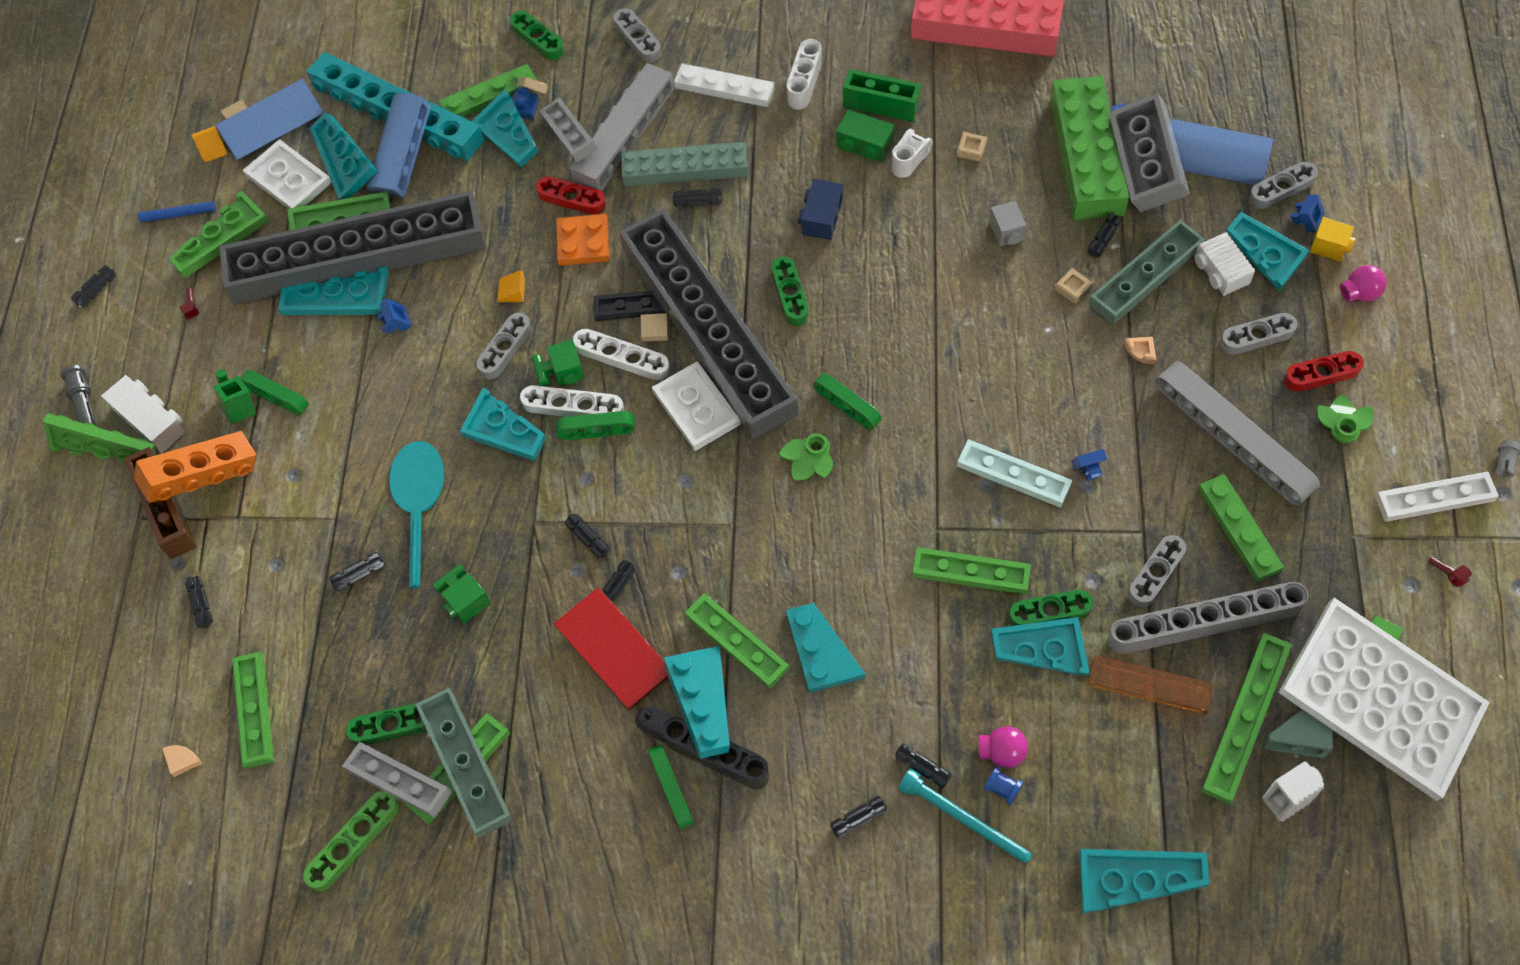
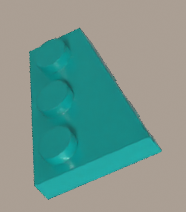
[471,88,539,168]
[1226,212,1310,292]
[460,387,546,461]
[786,603,866,693]
[990,617,1090,677]

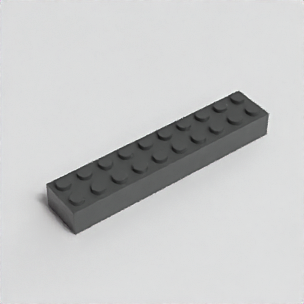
[219,190,486,305]
[619,209,798,440]

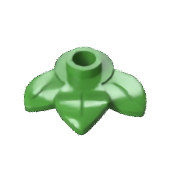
[1317,394,1374,443]
[779,434,833,481]

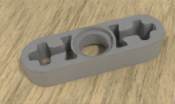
[614,8,661,63]
[1249,162,1318,209]
[477,313,532,379]
[1220,313,1297,355]
[1128,535,1186,608]

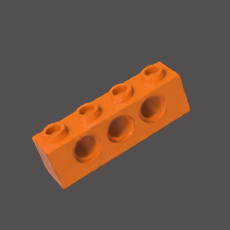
[134,431,256,503]

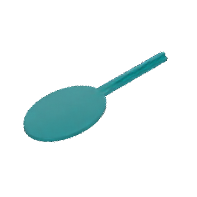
[389,441,445,589]

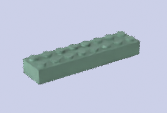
[621,142,748,186]
[1089,220,1205,325]
[415,687,513,839]

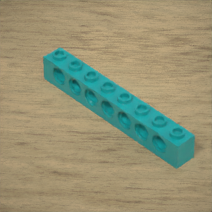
[306,52,484,162]

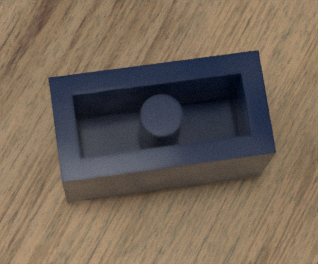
[798,179,843,240]

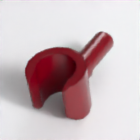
[179,287,199,320]
[1428,556,1472,587]

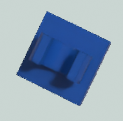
[512,88,540,119]
[1290,195,1325,232]
[377,298,412,333]
[1071,449,1107,481]

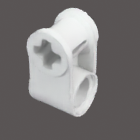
[891,129,933,178]

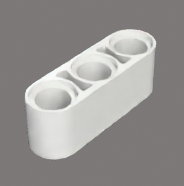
[787,39,822,110]

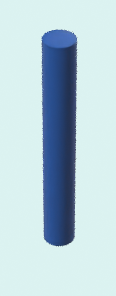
[138,201,216,223]

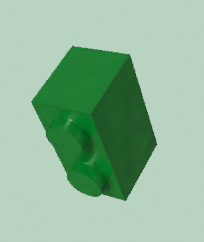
[836,109,894,162]

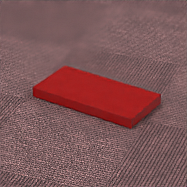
[554,587,668,711]

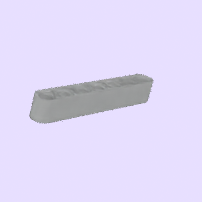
[1155,361,1320,505]
[1107,582,1309,654]

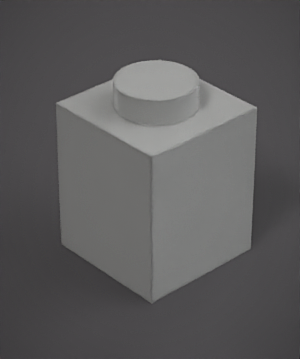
[989,201,1026,247]

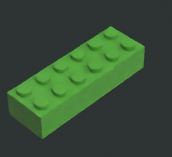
[1050,76,1129,220]

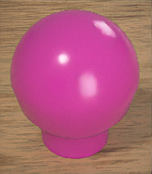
[1339,265,1387,303]
[979,726,1028,768]

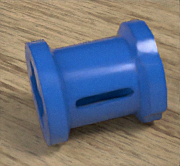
[983,766,1024,806]

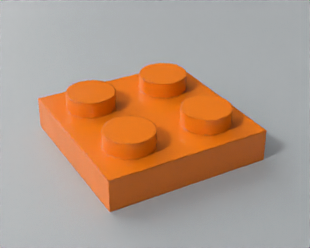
[556,214,610,266]

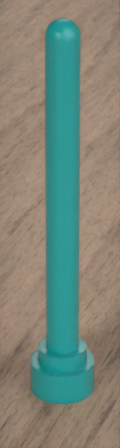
[898,768,1031,863]

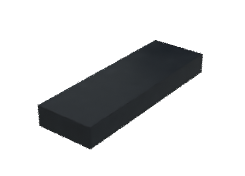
[593,291,665,322]

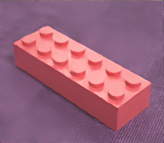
[911,0,1064,57]

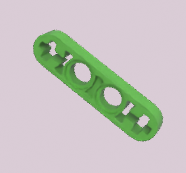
[303,791,399,891]

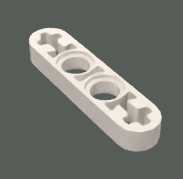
[573,329,670,380]
[520,386,624,417]

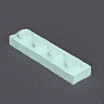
[957,439,1072,508]

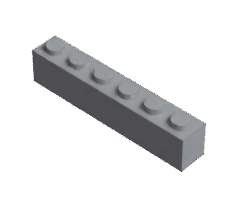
[570,63,674,191]

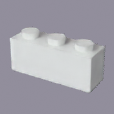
[101,375,186,454]

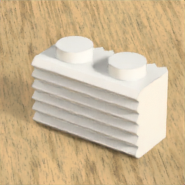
[1195,232,1255,296]
[1262,761,1324,822]

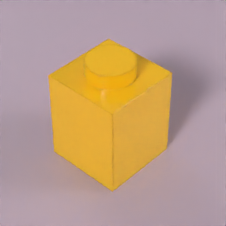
[1310,217,1355,262]

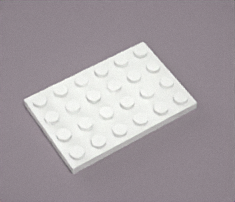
[1278,598,1490,801]

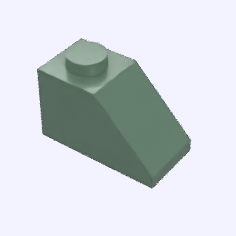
[1263,710,1333,758]

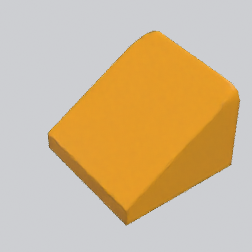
[192,126,227,162]
[497,271,526,302]

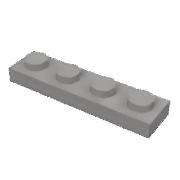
[540,97,598,162]
[342,742,452,818]

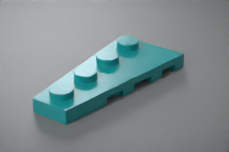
[310,112,378,200]
[278,266,389,315]
[663,646,730,759]
[1079,849,1210,914]

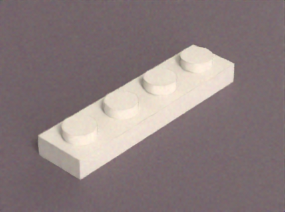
[674,64,775,107]
[1375,472,1499,522]

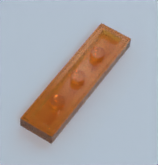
[1088,655,1213,714]

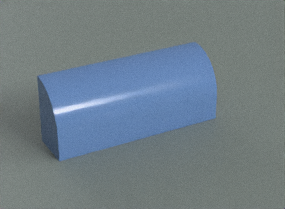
[216,78,324,160]
[366,93,431,199]
[1171,119,1273,185]

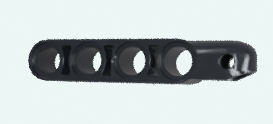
[634,707,770,789]

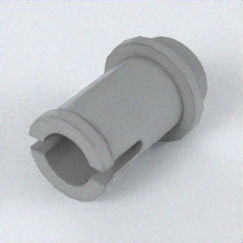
[1495,440,1520,478]

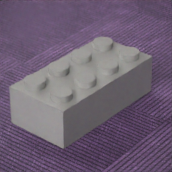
[1109,93,1190,213]

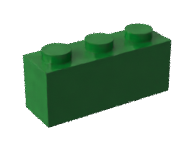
[843,69,922,122]

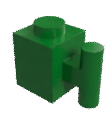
[531,339,585,386]
[213,370,256,425]
[433,564,491,624]

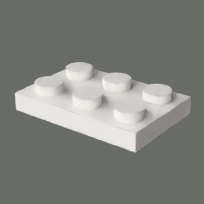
[243,139,332,209]
[652,361,741,451]

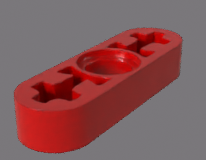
[536,176,606,215]
[1284,351,1364,391]

